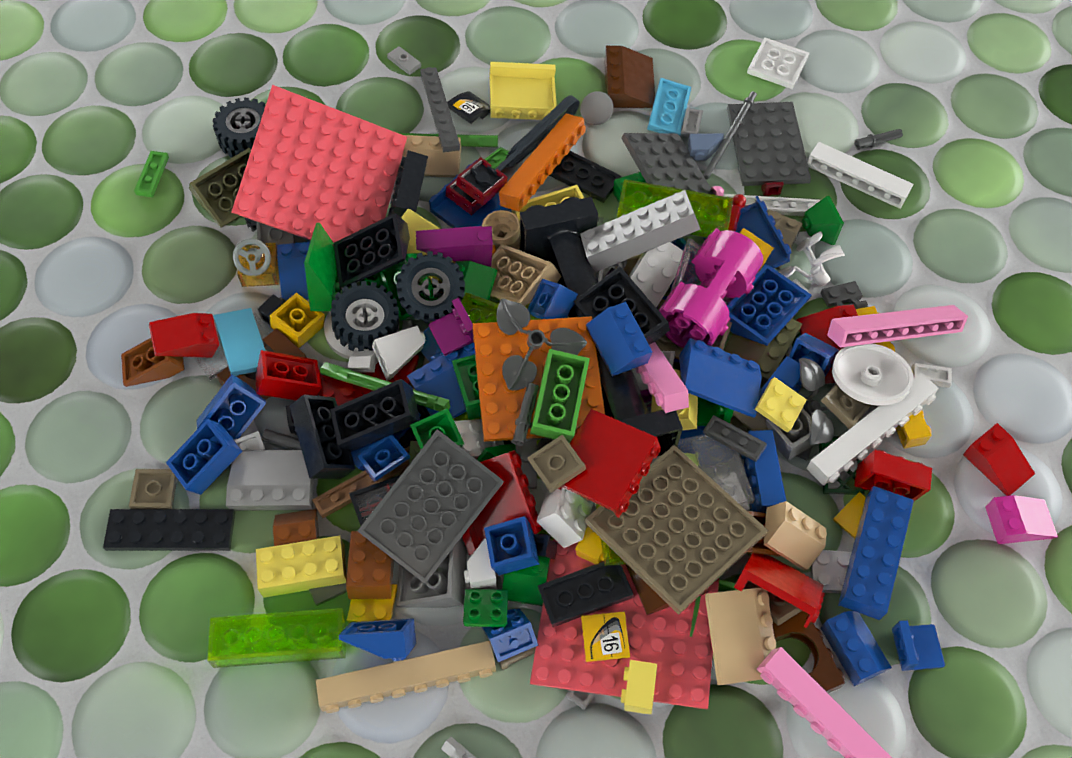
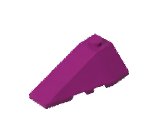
[416,226,493,267]

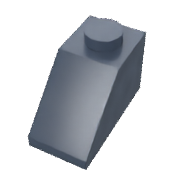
[687,133,724,161]

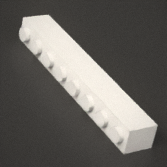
[806,372,939,486]

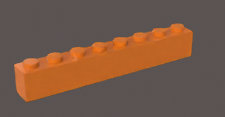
[499,113,586,212]

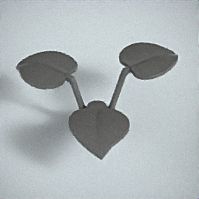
[496,298,587,391]
[798,358,861,445]

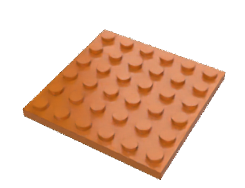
[472,316,605,442]

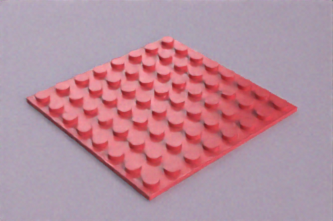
[231,85,407,243]
[530,525,719,710]

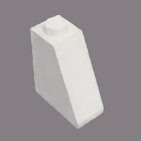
[372,326,426,381]

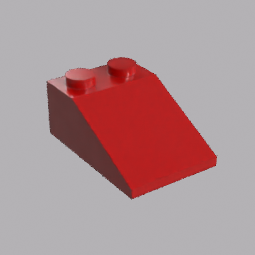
[149,313,220,358]
[963,423,1035,496]

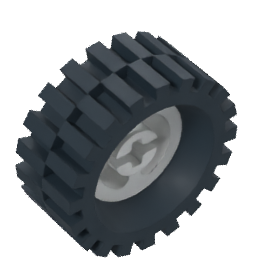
[331,281,399,351]

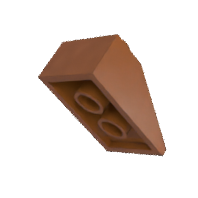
[121,338,185,387]

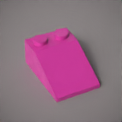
[985,495,1058,544]

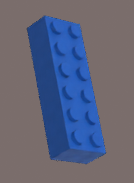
[838,486,914,620]

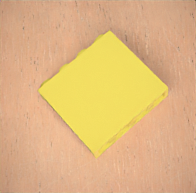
[489,62,557,121]

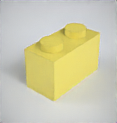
[621,660,657,715]

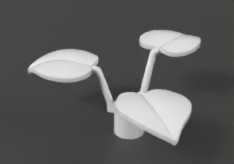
[778,232,845,287]

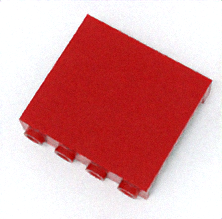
[558,409,661,518]
[462,450,543,555]
[734,553,825,628]

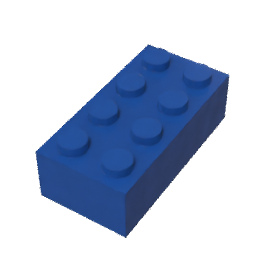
[740,430,786,513]

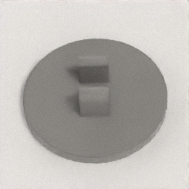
[580,91,613,125]

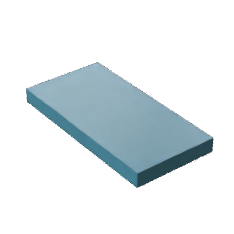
[647,77,691,136]
[213,308,265,376]

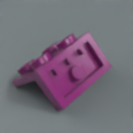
[429,298,474,356]

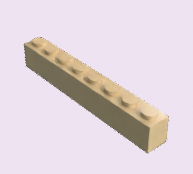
[316,641,496,713]

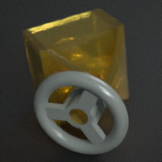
[233,239,279,287]

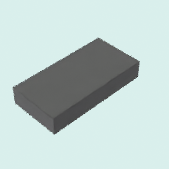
[309,568,347,606]

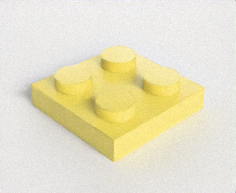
[754,377,806,432]

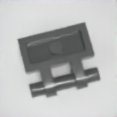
[820,281,868,309]

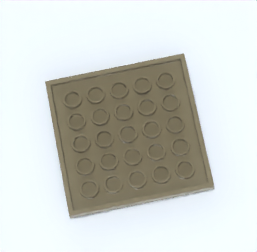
[585,445,768,615]

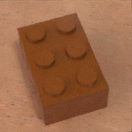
[346,531,394,599]

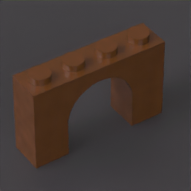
[216,328,307,401]
[772,610,845,708]

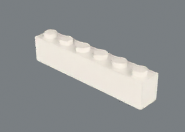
[807,142,914,209]

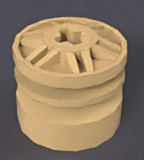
[482,210,520,250]

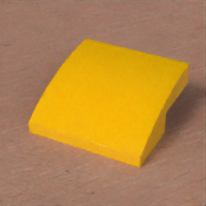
[833,492,866,539]

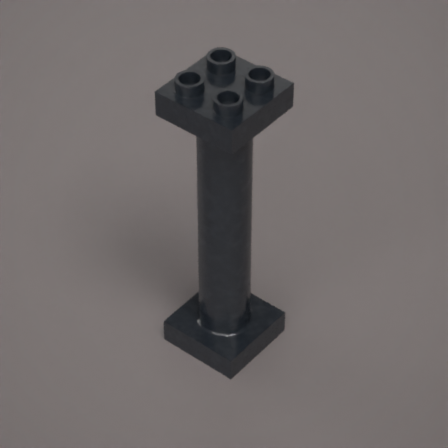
[519,197,683,457]

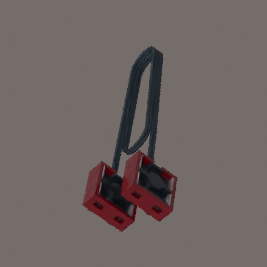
[445,95,579,215]

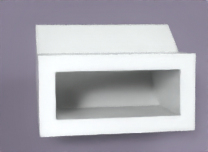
[347,351,378,373]

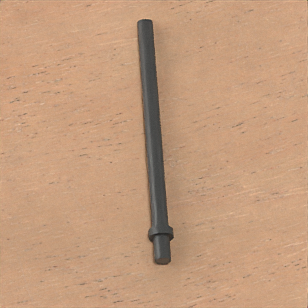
[703,91,757,179]

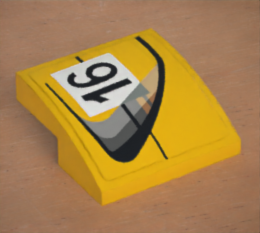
[581,611,630,662]

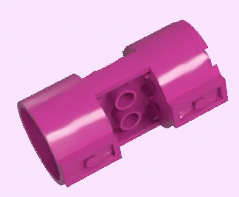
[659,228,763,348]

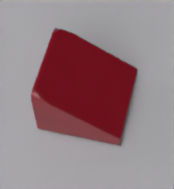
[761,182,784,196]

